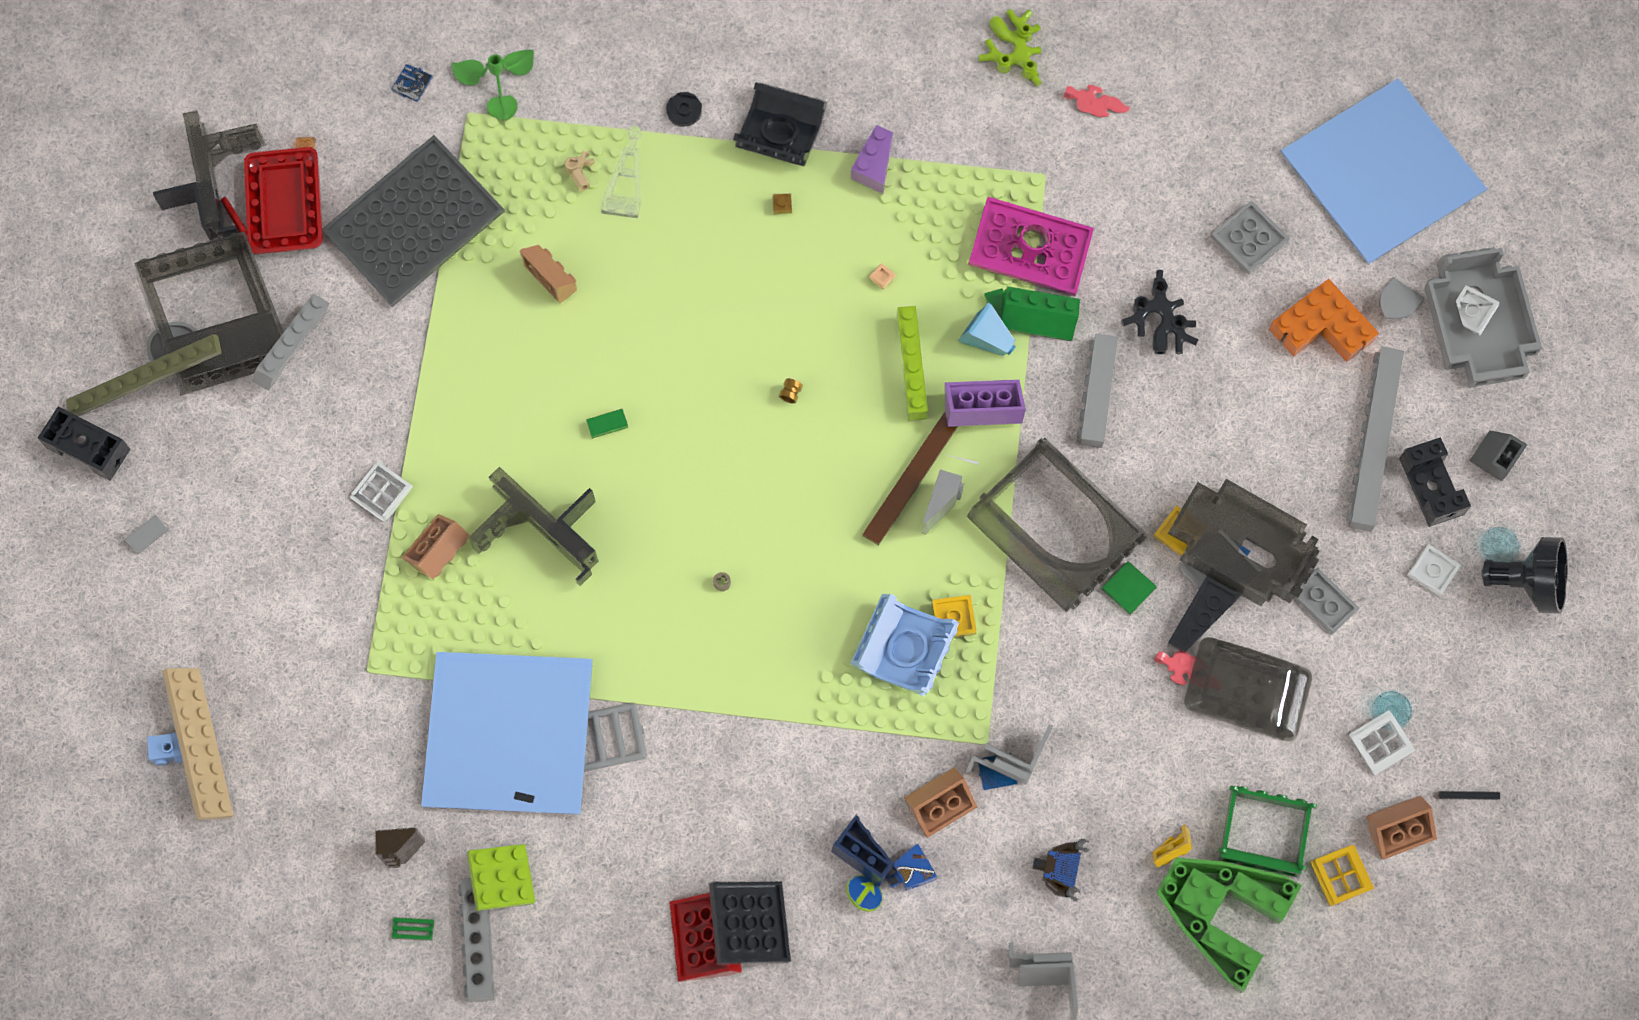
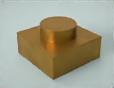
[773,193,792,214]

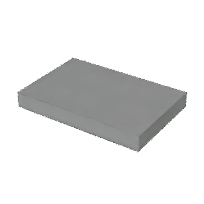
[1290,567,1359,635]

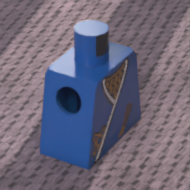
[886,844,937,891]

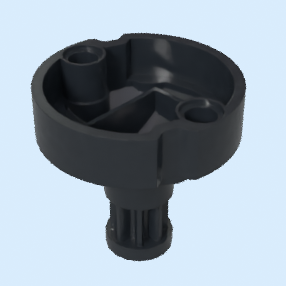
[1481,537,1568,614]

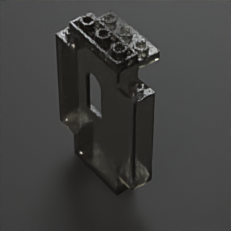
[1167,479,1320,606]

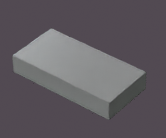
[125,515,169,554]

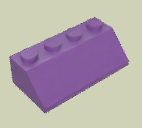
[944,380,1026,427]

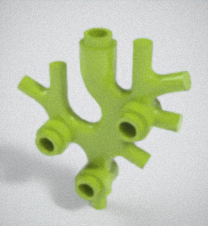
[978,9,1042,87]

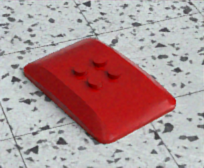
[244,147,323,255]

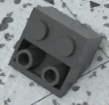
[1469,430,1527,481]

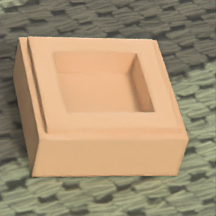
[869,263,896,290]

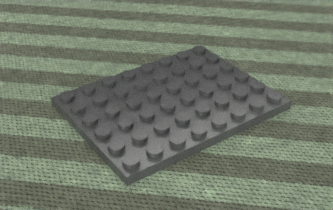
[322,135,505,307]

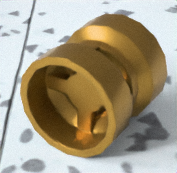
[779,378,803,404]

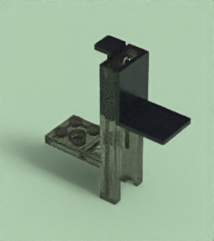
[153,110,266,240]
[468,466,599,586]

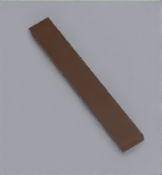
[862,412,958,546]

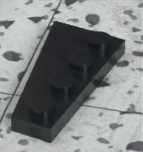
[1168,576,1241,653]

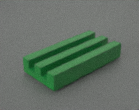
[391,917,434,941]

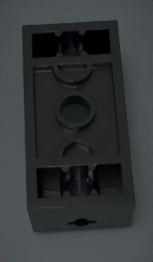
[37,406,131,481]
[1399,437,1471,527]

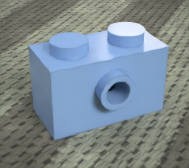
[147,733,183,766]

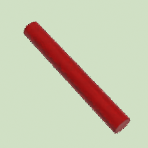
[221,197,248,237]

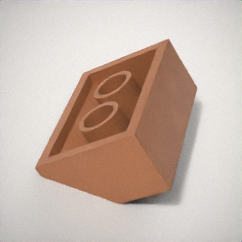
[520,245,577,304]
[401,514,470,580]
[904,768,977,838]
[1366,795,1437,860]

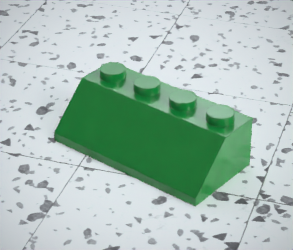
[1000,286,1080,341]

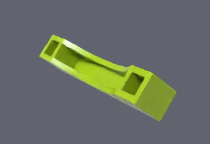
[897,306,928,421]

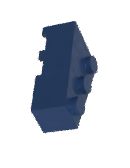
[831,814,894,887]

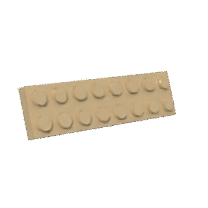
[162,668,234,820]

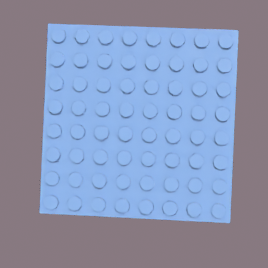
[1281,78,1487,264]
[421,652,593,815]

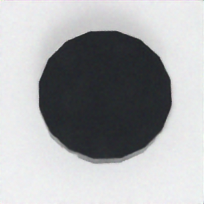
[666,92,702,127]

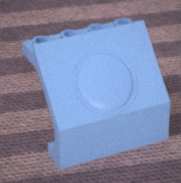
[850,594,959,696]

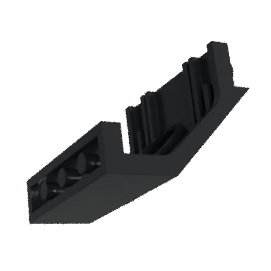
[733,82,828,167]

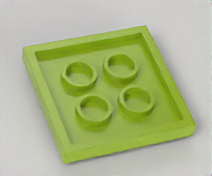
[466,844,536,911]

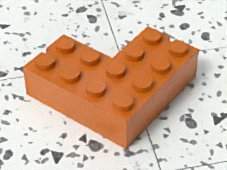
[1269,278,1379,362]

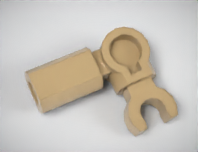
[565,151,594,192]

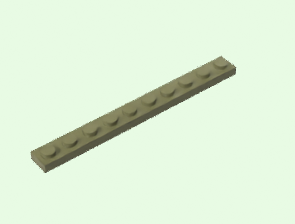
[66,334,222,416]

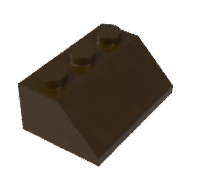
[375,827,425,868]

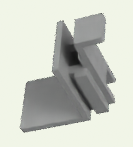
[966,724,1053,785]
[1008,943,1078,1020]

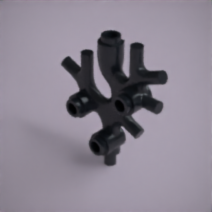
[1121,270,1199,355]

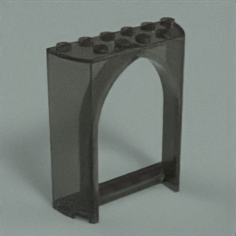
[967,438,1147,612]

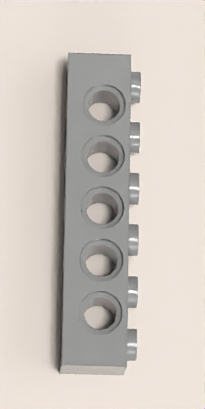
[458,877,495,1002]

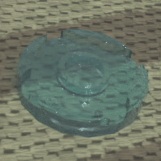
[1480,527,1520,562]
[1372,691,1412,731]

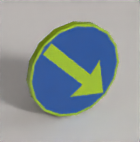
[846,875,883,912]

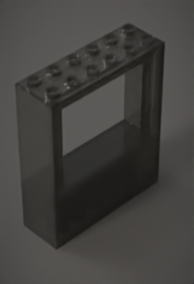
[134,231,290,396]

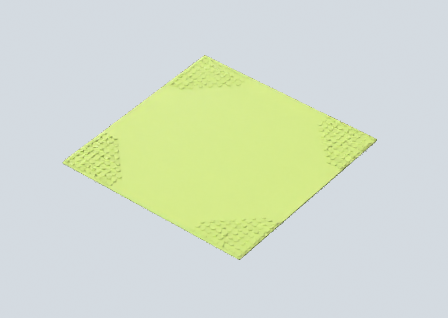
[367,113,1046,745]

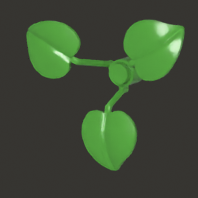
[451,50,534,120]

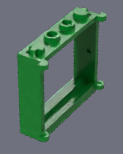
[1218,786,1317,878]

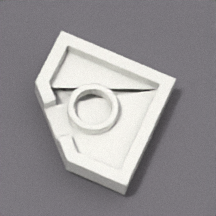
[1456,285,1500,336]

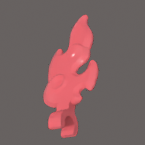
[1064,85,1130,117]
[1154,651,1221,690]

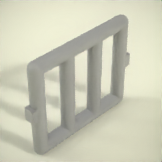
[584,702,647,772]

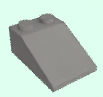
[922,469,964,535]

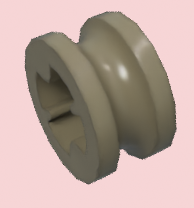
[713,572,731,591]

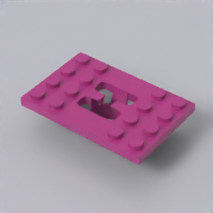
[968,197,1094,296]

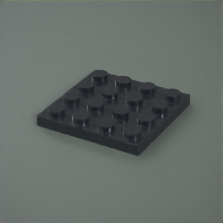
[709,881,791,965]

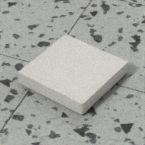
[1407,544,1461,597]

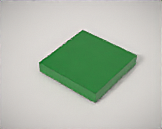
[1102,561,1157,615]

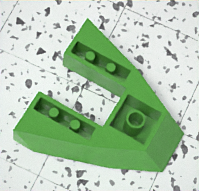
[1157,858,1302,993]

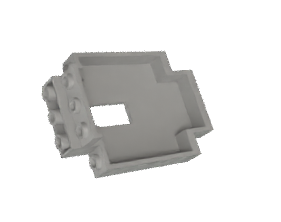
[1424,247,1542,388]

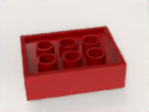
[669,893,742,982]

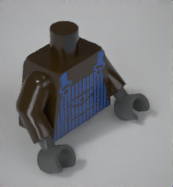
[1032,839,1089,902]

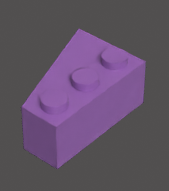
[851,125,893,194]

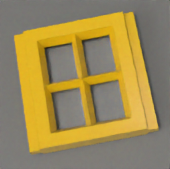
[1310,844,1374,907]

